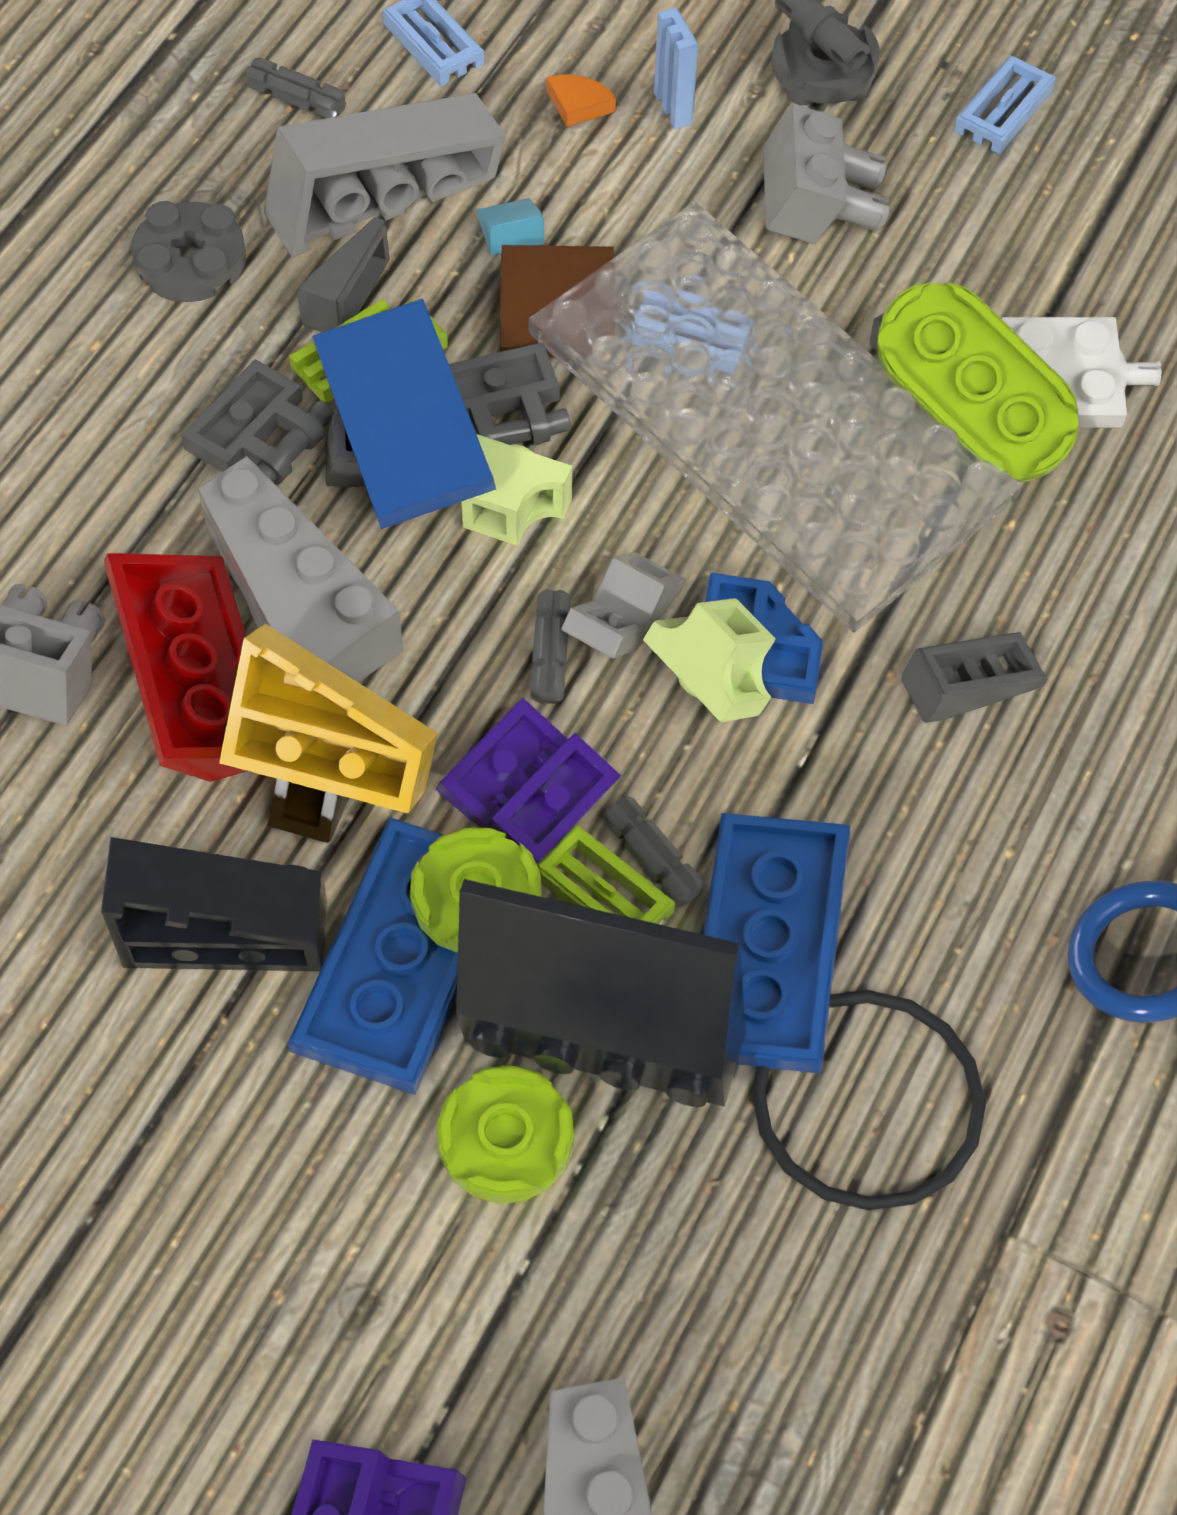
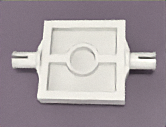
[1002,317,1162,428]

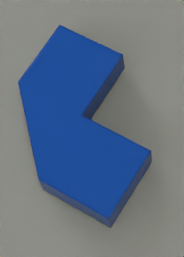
[705,572,823,704]

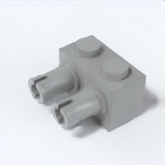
[763,103,889,244]
[0,584,105,726]

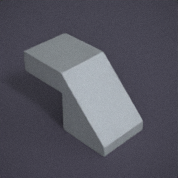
[561,552,685,659]

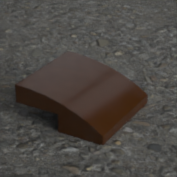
[500,245,614,357]

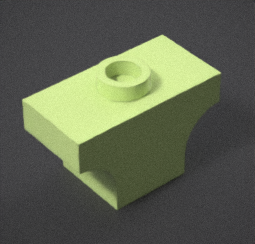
[461,434,572,546]
[643,598,776,723]

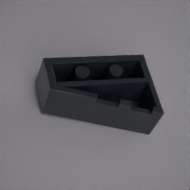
[101,837,327,972]

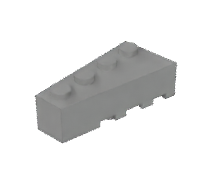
[264,93,506,257]
[198,456,404,683]
[543,1377,652,1515]

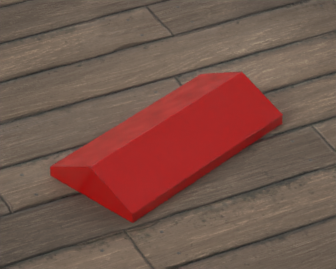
[104,553,248,782]

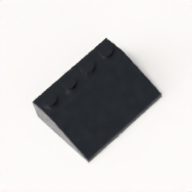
[456,879,746,1107]

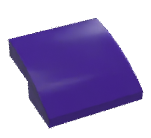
[435,698,621,864]
[292,1439,467,1515]

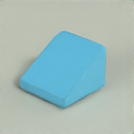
[476,198,544,255]

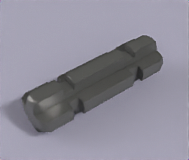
[246,57,346,118]
[530,589,570,704]
[605,796,703,907]

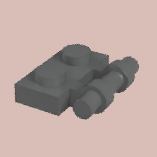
[449,342,571,446]
[181,359,335,485]

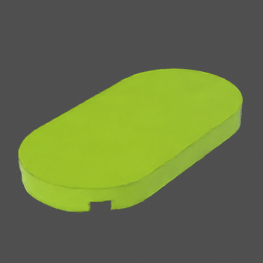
[877,282,1079,482]

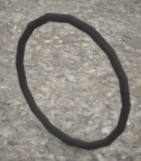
[751,990,986,1211]

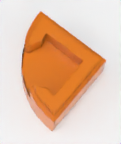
[546,74,616,127]

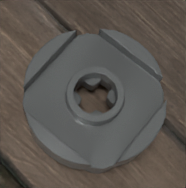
[772,13,880,105]
[131,201,246,302]

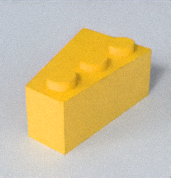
[219,623,438,814]

